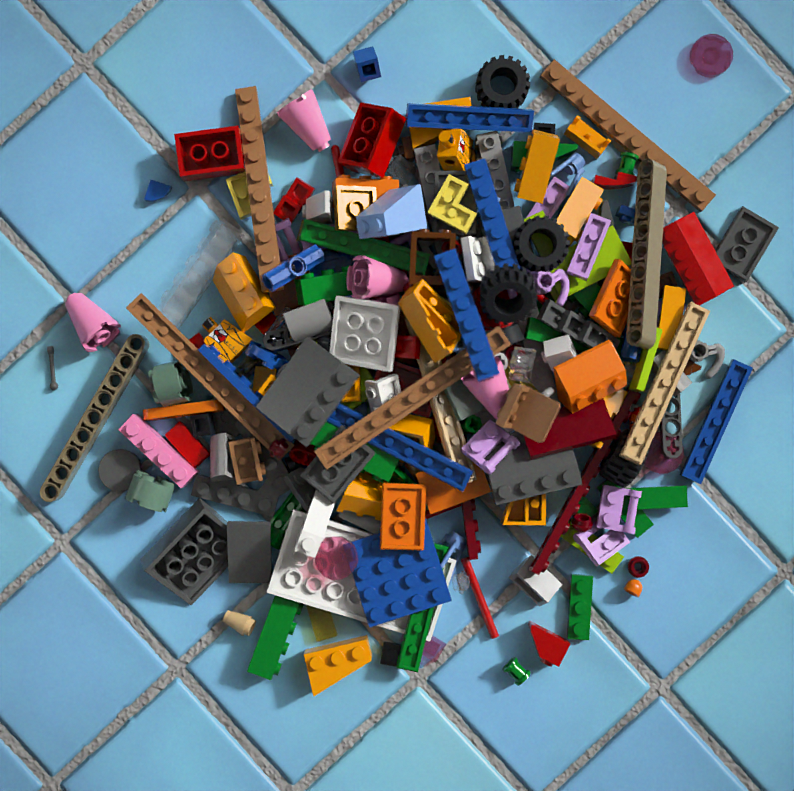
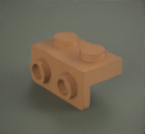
[228,436,266,484]

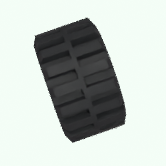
[475,55,530,109]
[512,215,570,272]
[480,263,537,325]
[599,429,650,488]

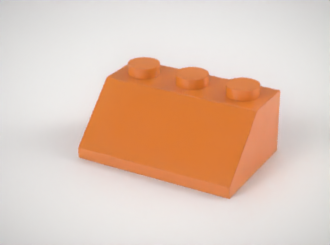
[553,340,627,413]

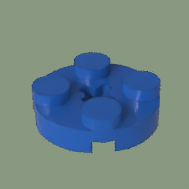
[245,341,289,370]

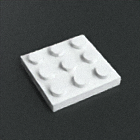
[329,296,400,372]

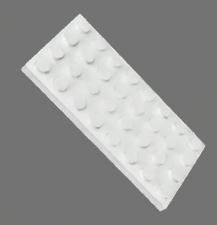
[267,509,457,641]

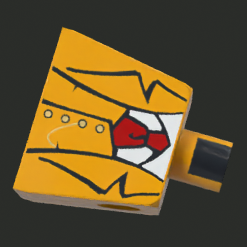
[437,129,473,171]
[202,317,254,363]

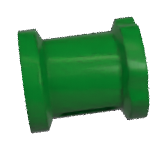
[615,152,639,175]
[460,414,482,435]
[502,657,531,686]

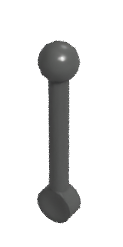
[47,346,58,390]

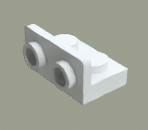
[461,236,495,283]
[365,374,401,413]

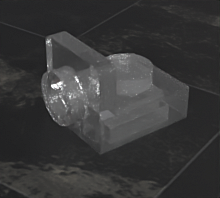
[386,153,418,186]
[509,346,536,383]

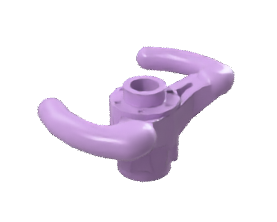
[507,265,569,306]

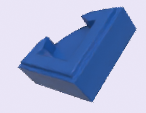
[144,180,172,202]

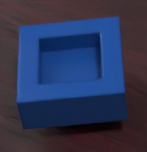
[615,204,635,224]

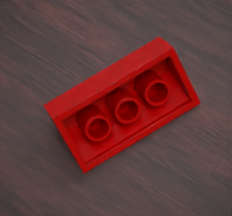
[662,212,734,306]

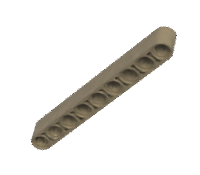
[626,158,667,350]
[40,334,149,502]

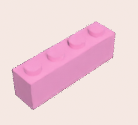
[118,414,200,488]

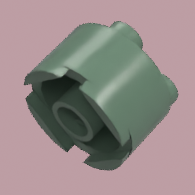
[148,360,193,407]
[125,470,175,512]

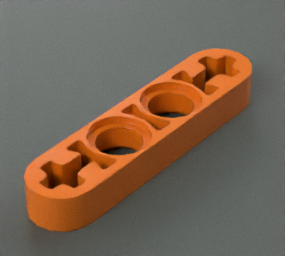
[143,400,224,421]

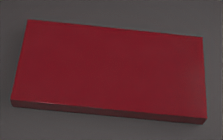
[523,398,616,460]

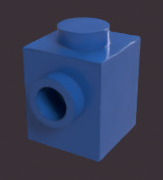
[353,46,381,82]

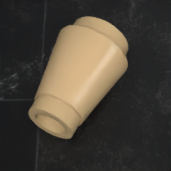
[223,610,256,636]

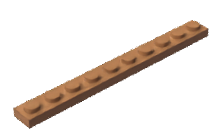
[540,59,716,212]
[235,86,284,293]
[126,293,295,461]
[314,326,511,469]

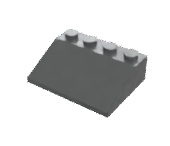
[256,336,360,447]
[484,431,583,505]
[140,498,228,605]

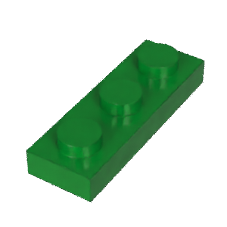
[567,574,593,640]

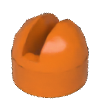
[624,579,643,597]

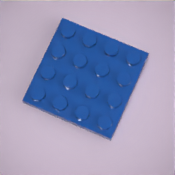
[343,518,452,628]

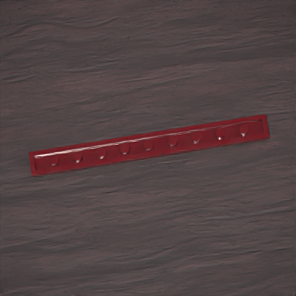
[446,352,481,560]
[528,384,641,575]

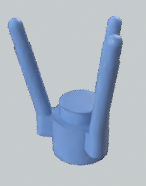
[549,152,585,196]
[438,531,466,585]

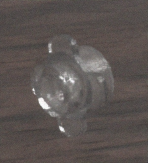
[452,570,470,594]

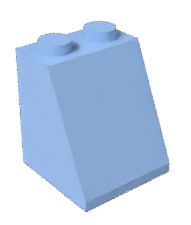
[356,184,427,239]

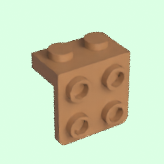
[496,383,560,443]

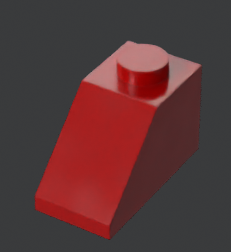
[528,621,570,667]

